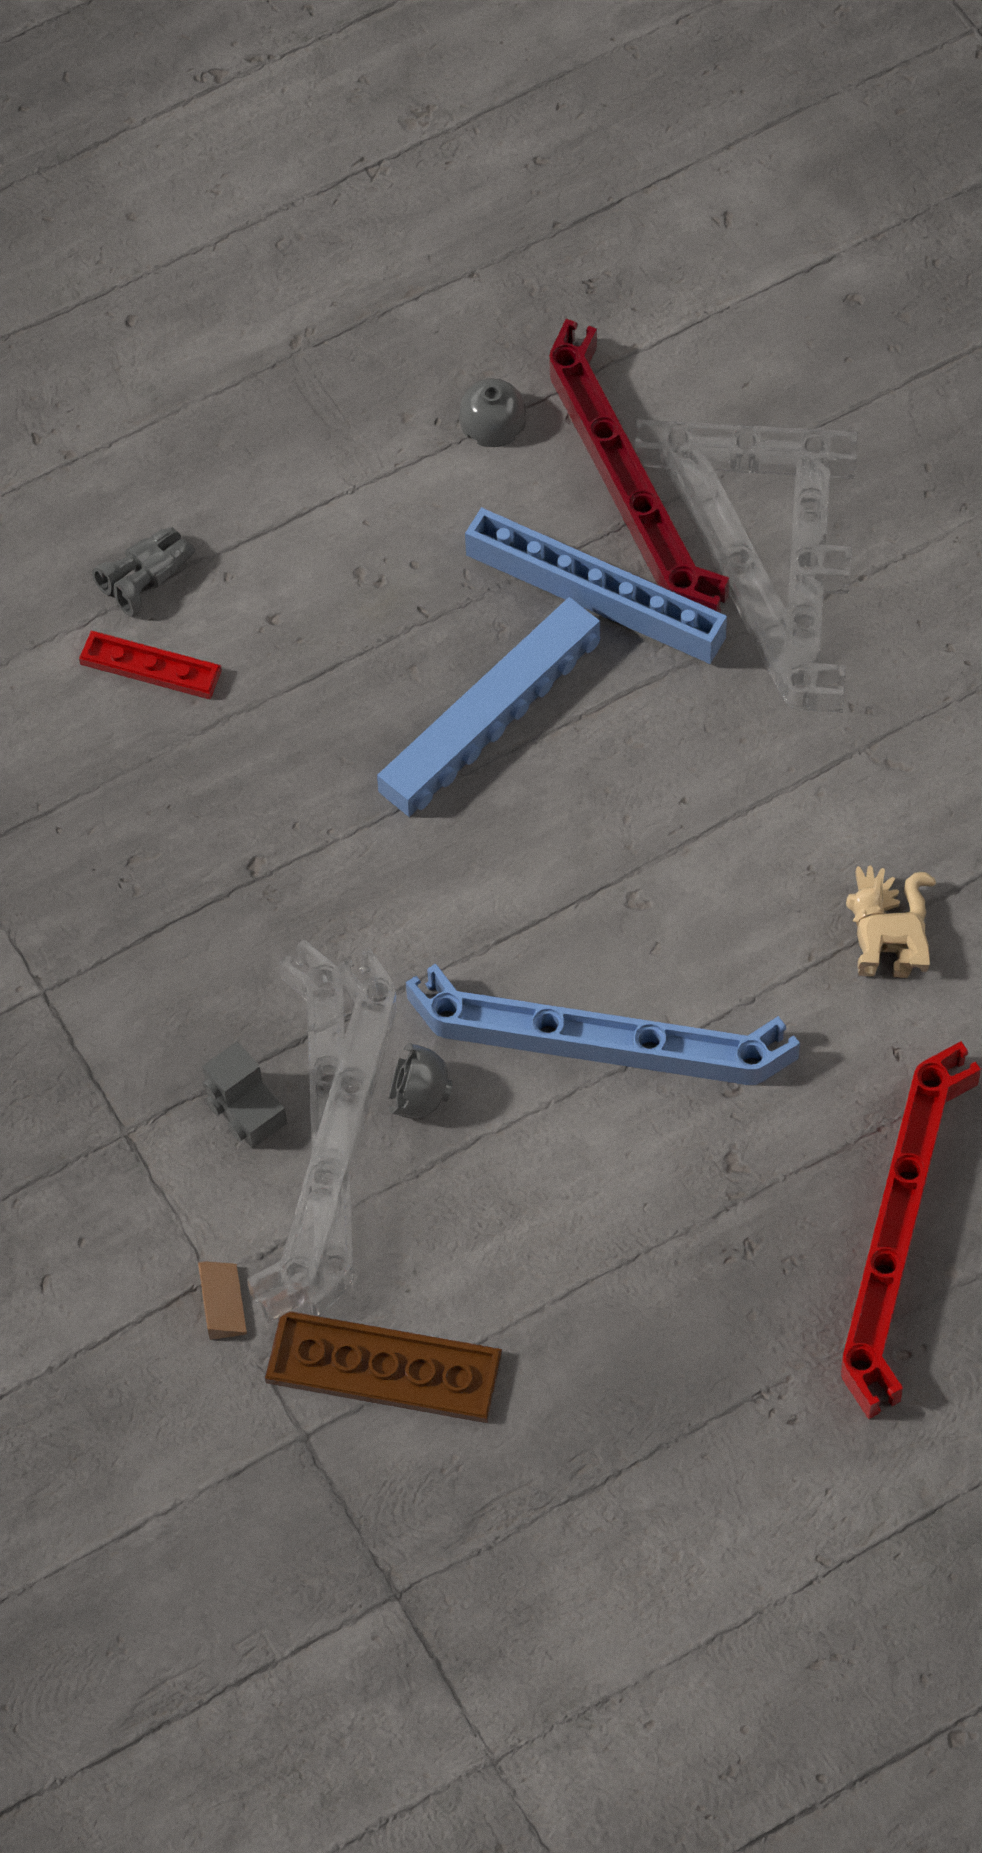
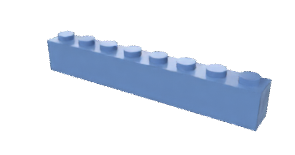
[465,507,727,664]
[377,597,600,817]

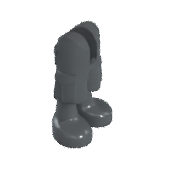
[92,527,195,616]

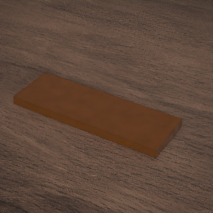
[265,1310,502,1423]

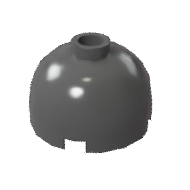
[459,378,526,447]
[389,1043,453,1119]

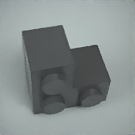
[202,1041,287,1149]

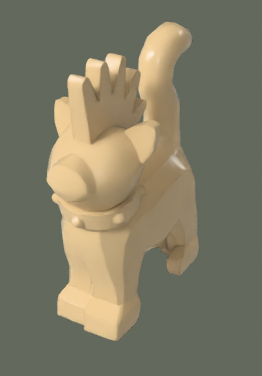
[846,865,936,978]

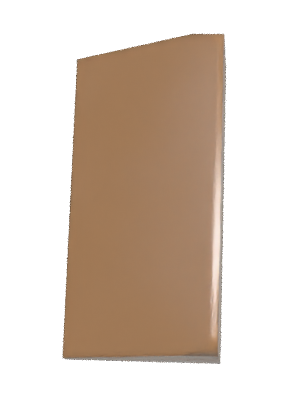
[198,1261,247,1340]

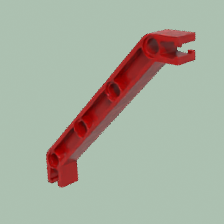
[841,1041,981,1419]

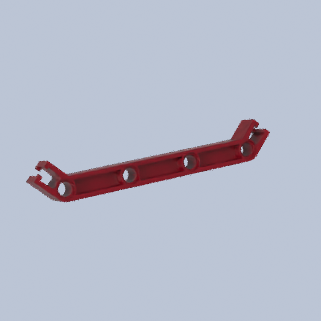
[549,319,729,613]

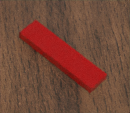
[79,630,222,700]

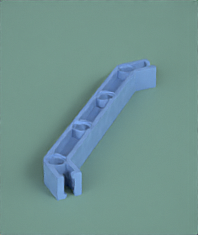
[406,964,800,1085]

